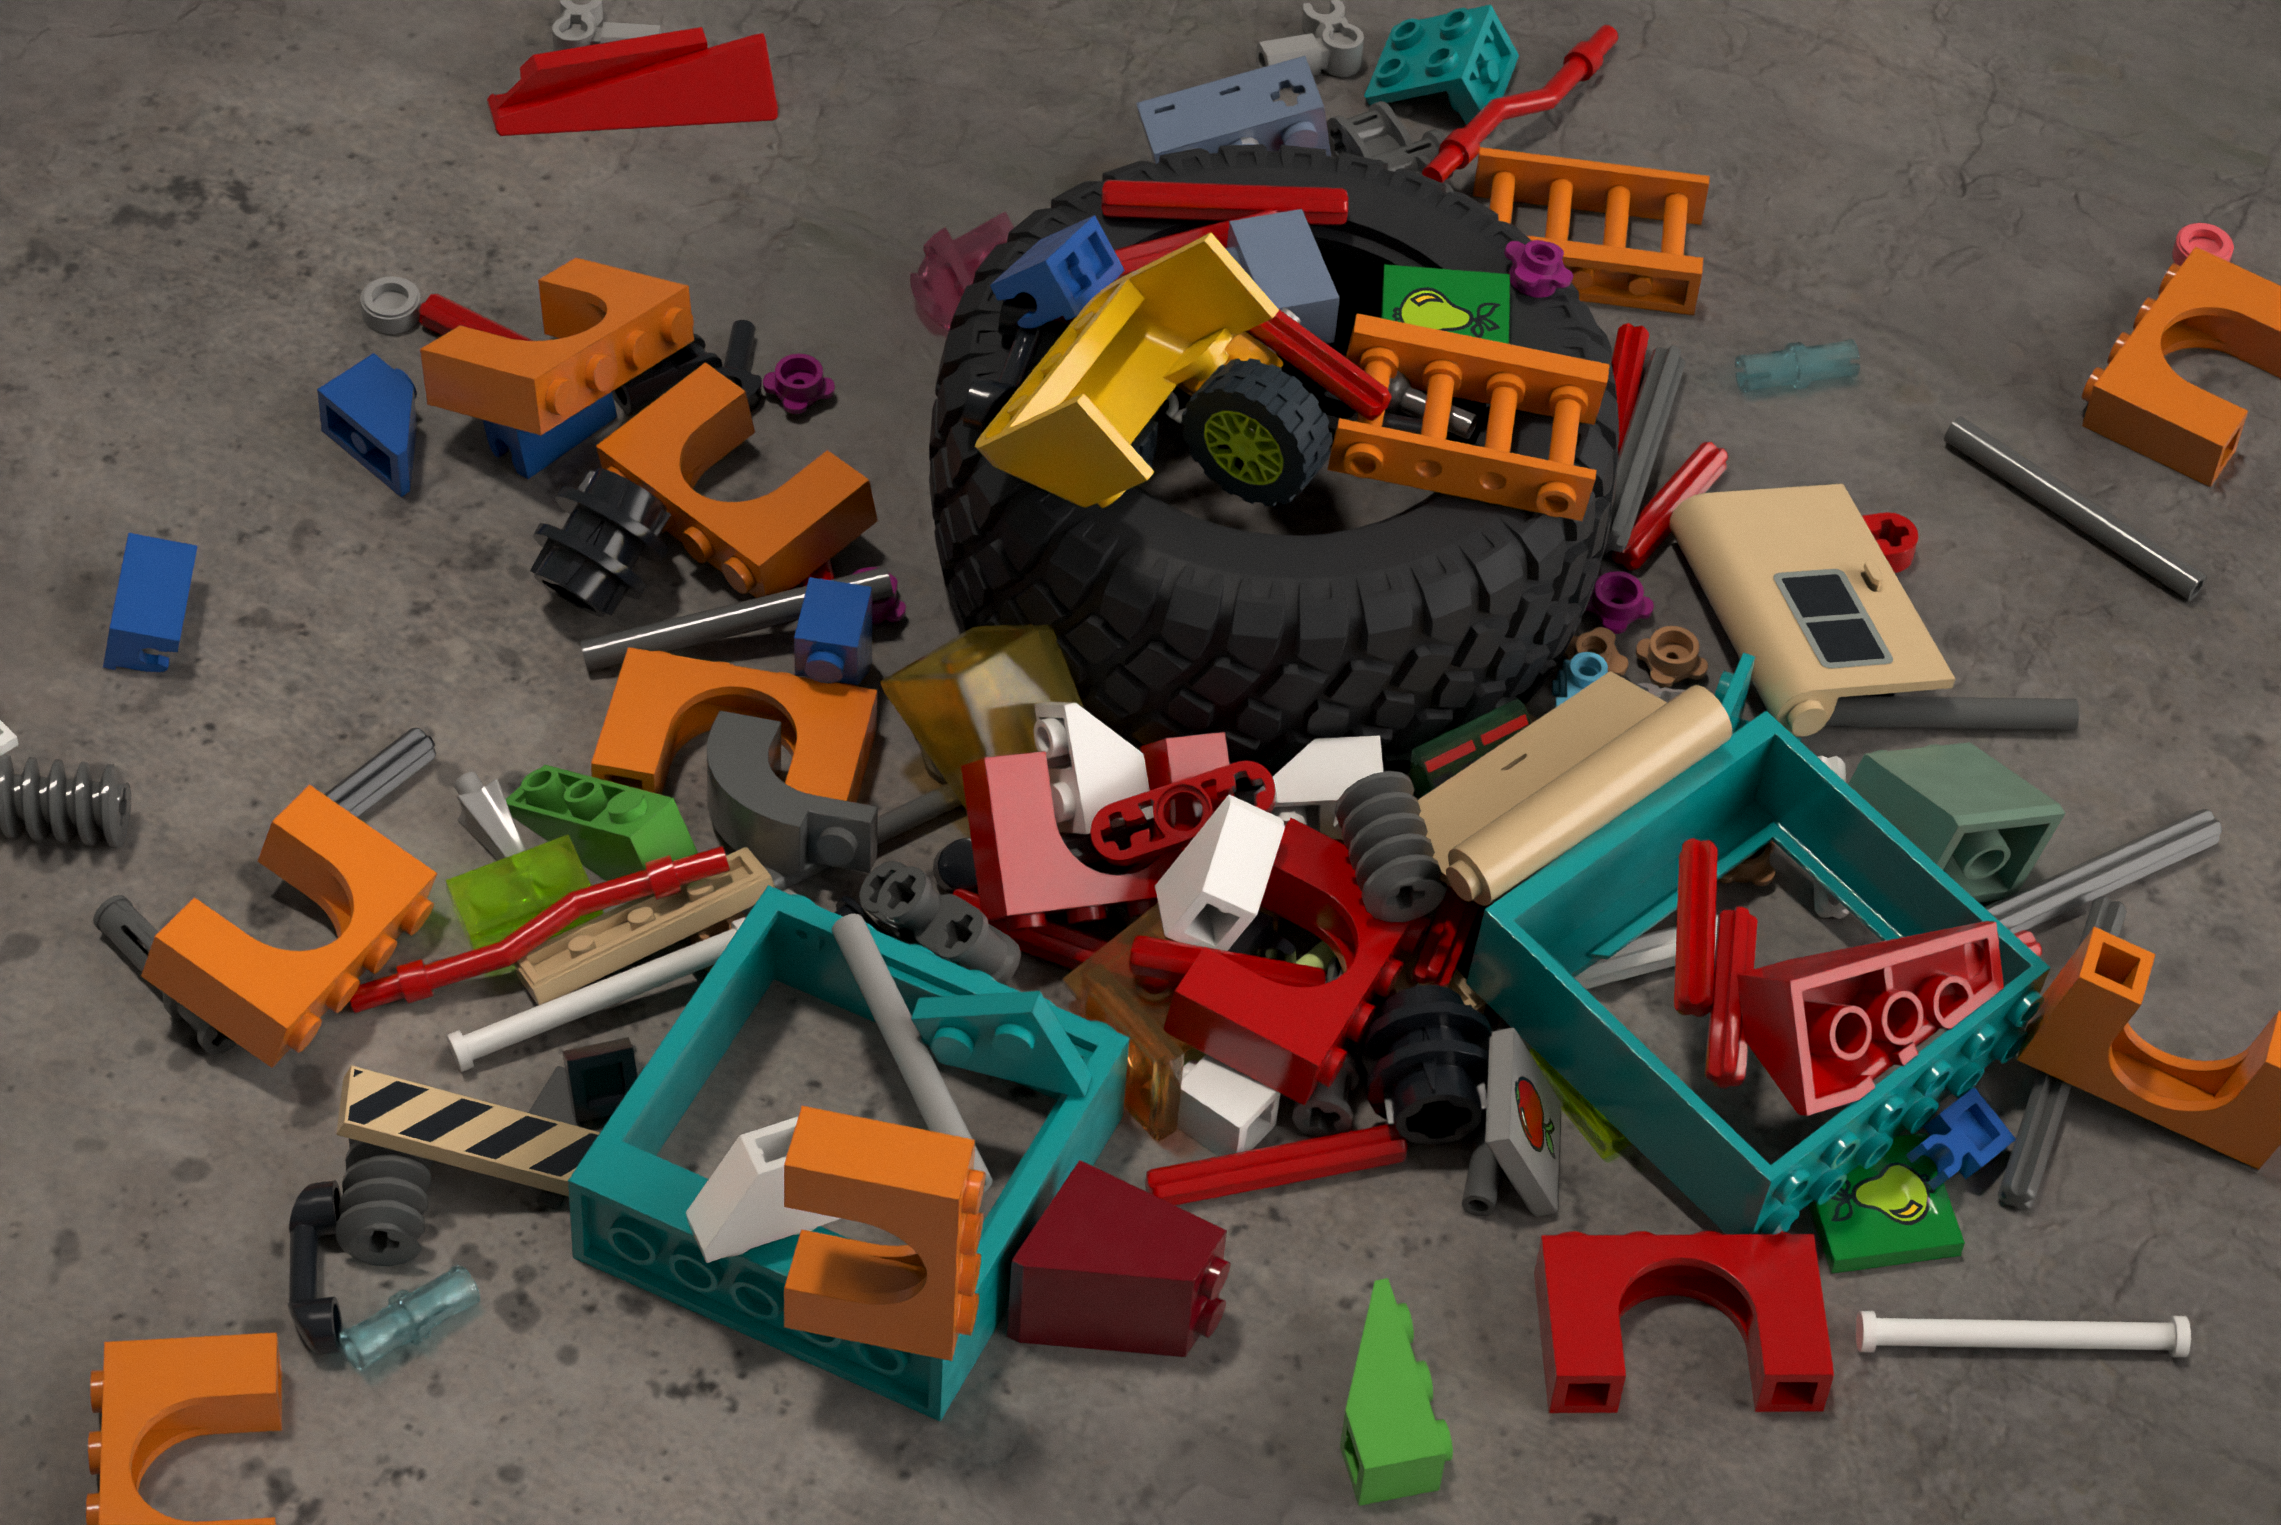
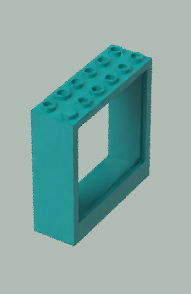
[1466,711,2051,1234]
[568,885,1130,1421]

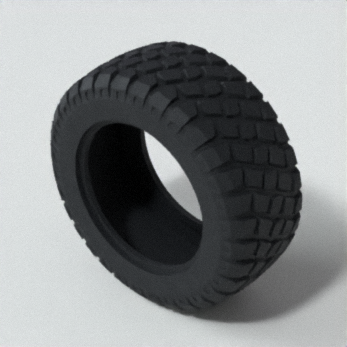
[929,144,1619,791]

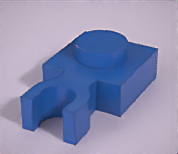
[1906,1087,2016,1190]

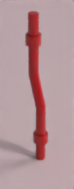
[1422,25,1619,183]
[350,846,730,1013]

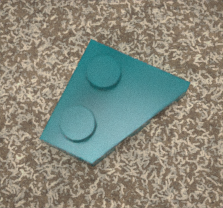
[911,991,1092,1097]

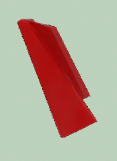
[487,27,778,136]

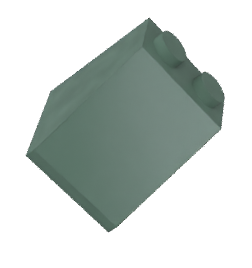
[1848,742,2066,903]

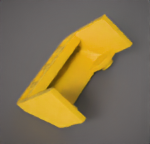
[975,233,1279,508]

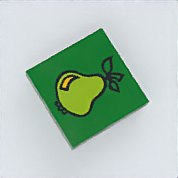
[1381,264,1510,344]
[1808,1133,1965,1274]

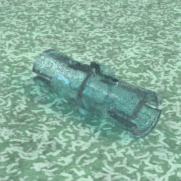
[1735,339,1860,393]
[339,1264,480,1371]

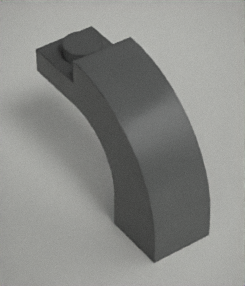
[707,711,878,878]

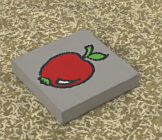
[1485,1028,1561,1217]

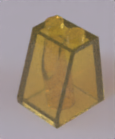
[880,624,1084,810]

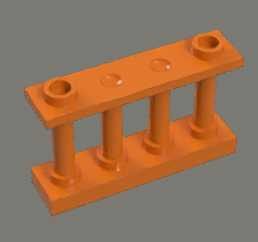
[1473,147,1710,315]
[1327,313,1610,521]

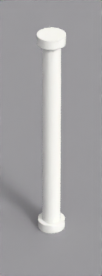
[446,917,745,1072]
[1856,1311,2191,1357]

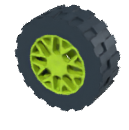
[1181,358,1333,506]

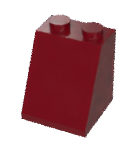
[1007,1160,1231,1357]

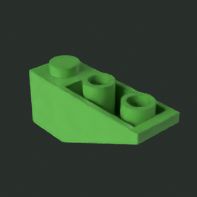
[506,765,698,881]
[1340,1278,1453,1506]

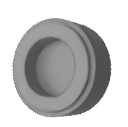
[360,276,421,334]

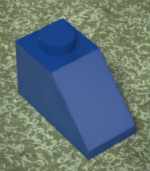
[317,353,417,497]
[794,577,872,685]

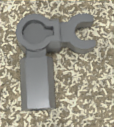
[552,0,661,51]
[1256,0,1364,77]

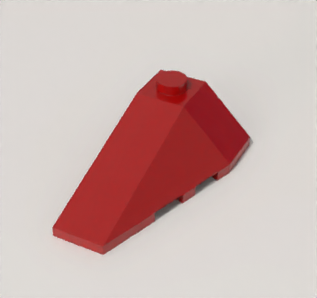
[1737,921,2004,1116]

